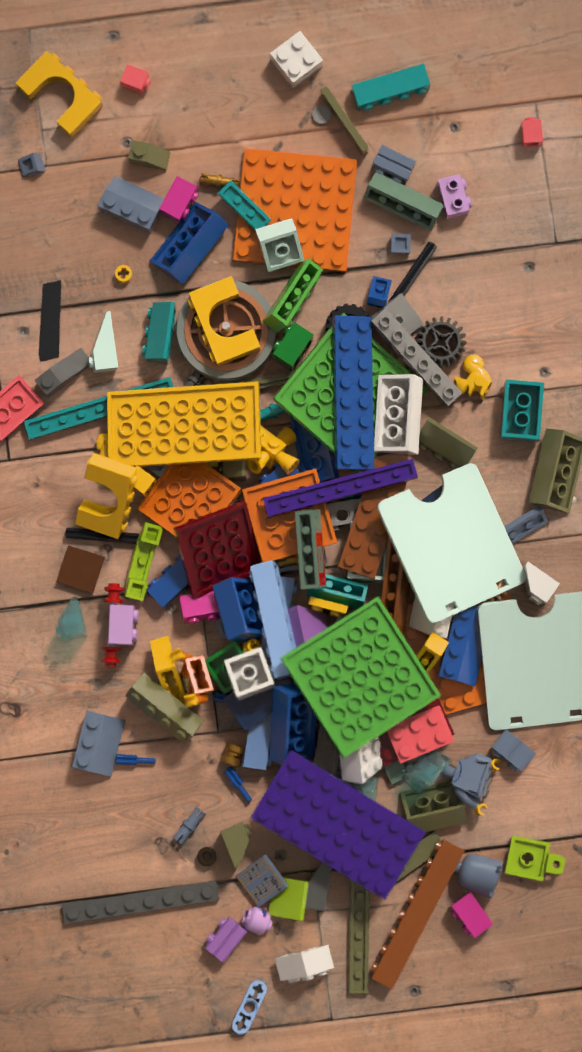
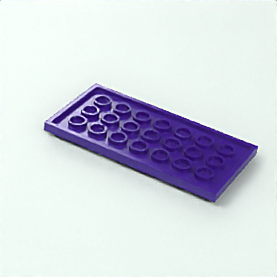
[250,750,425,900]

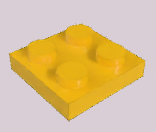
[308,596,348,618]

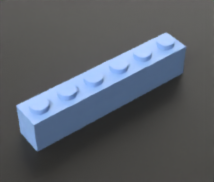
[249,560,296,680]

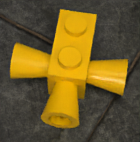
[246,425,300,475]

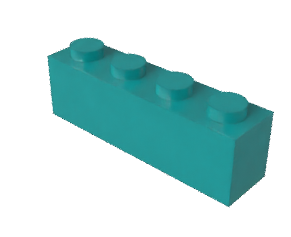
[351,63,431,111]

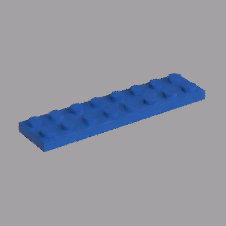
[333,315,374,470]

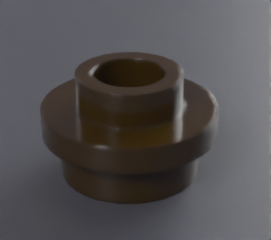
[197,847,217,866]

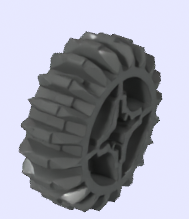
[415,316,467,368]

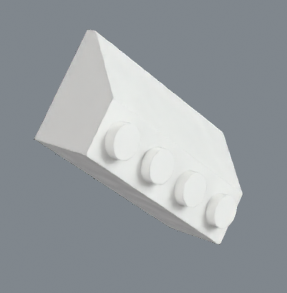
[374,374,423,455]

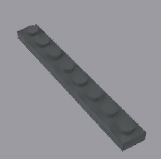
[62,880,219,924]

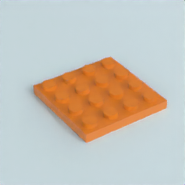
[137,463,242,537]
[242,468,338,562]

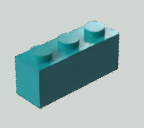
[307,574,369,610]

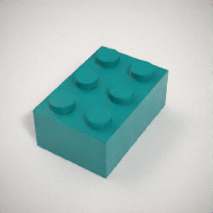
[500,379,544,442]

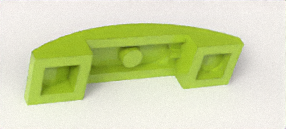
[124,522,163,601]

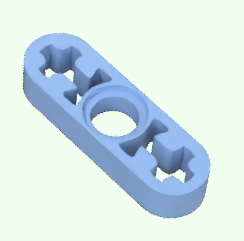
[232,980,267,1034]

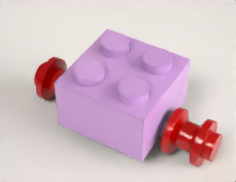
[101,583,139,667]

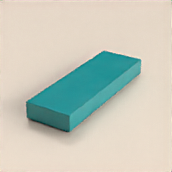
[217,180,272,232]

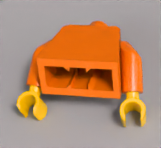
[170,648,214,707]

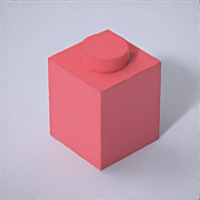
[120,64,151,94]
[521,117,543,147]

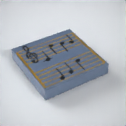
[236,854,289,907]

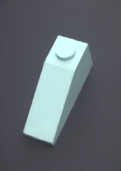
[88,311,118,373]

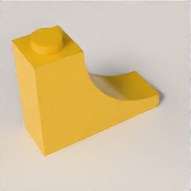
[150,636,187,706]

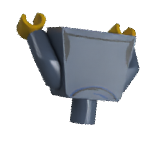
[443,754,501,815]

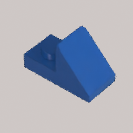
[367,276,392,308]

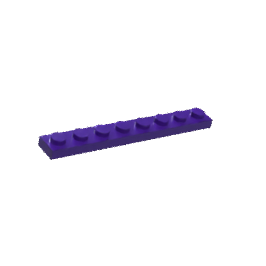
[263,459,418,518]

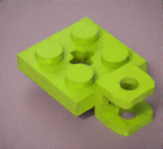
[505,835,566,881]

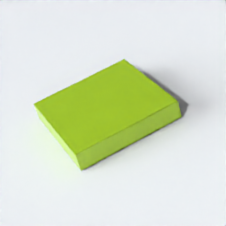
[269,878,309,921]

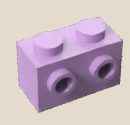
[437,174,472,220]

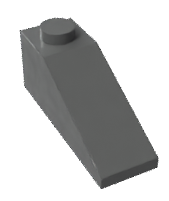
[35,348,89,398]
[305,862,331,911]

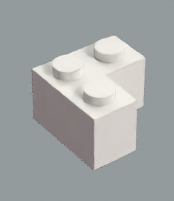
[275,945,334,983]

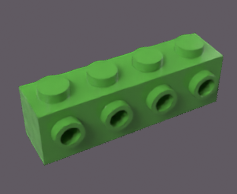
[263,258,323,332]

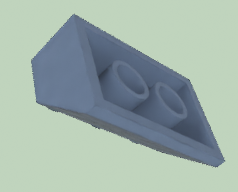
[97,176,164,234]
[72,711,125,776]

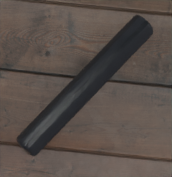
[389,241,437,302]
[65,528,139,544]

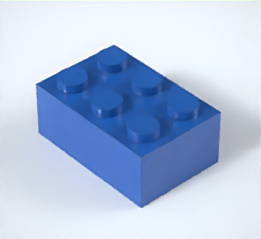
[213,577,264,642]

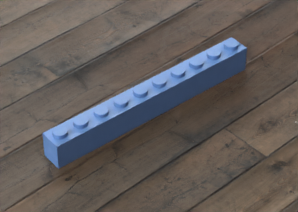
[243,576,298,770]

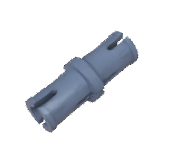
[173,806,206,845]

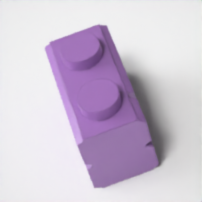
[205,916,248,962]

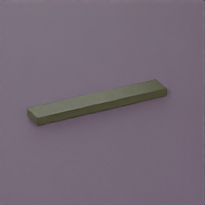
[349,879,370,994]

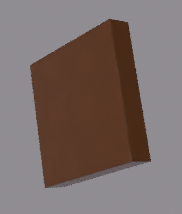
[56,545,105,594]

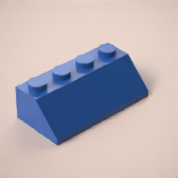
[150,202,229,285]
[437,605,482,687]
[270,683,317,765]

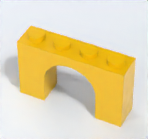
[15,51,103,139]
[187,276,260,366]
[75,453,138,539]

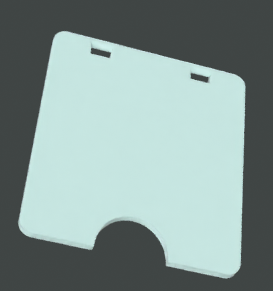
[377,463,526,623]
[478,591,582,730]

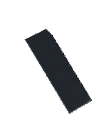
[39,280,61,361]

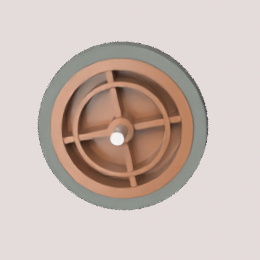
[176,281,277,381]

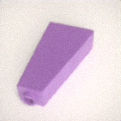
[288,605,328,648]

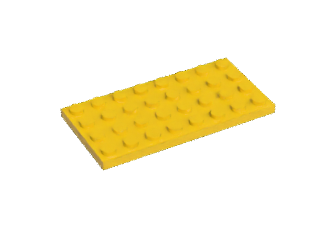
[107,382,261,467]

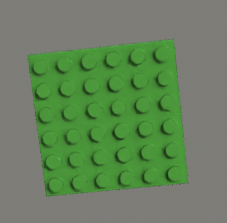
[273,313,428,473]
[280,597,441,758]

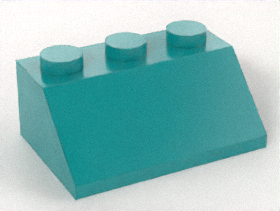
[142,302,176,365]

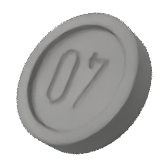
[312,105,331,125]

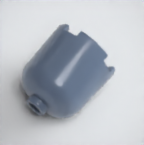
[455,853,504,899]

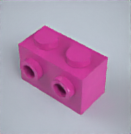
[159,176,199,223]
[179,591,220,625]
[450,892,493,938]

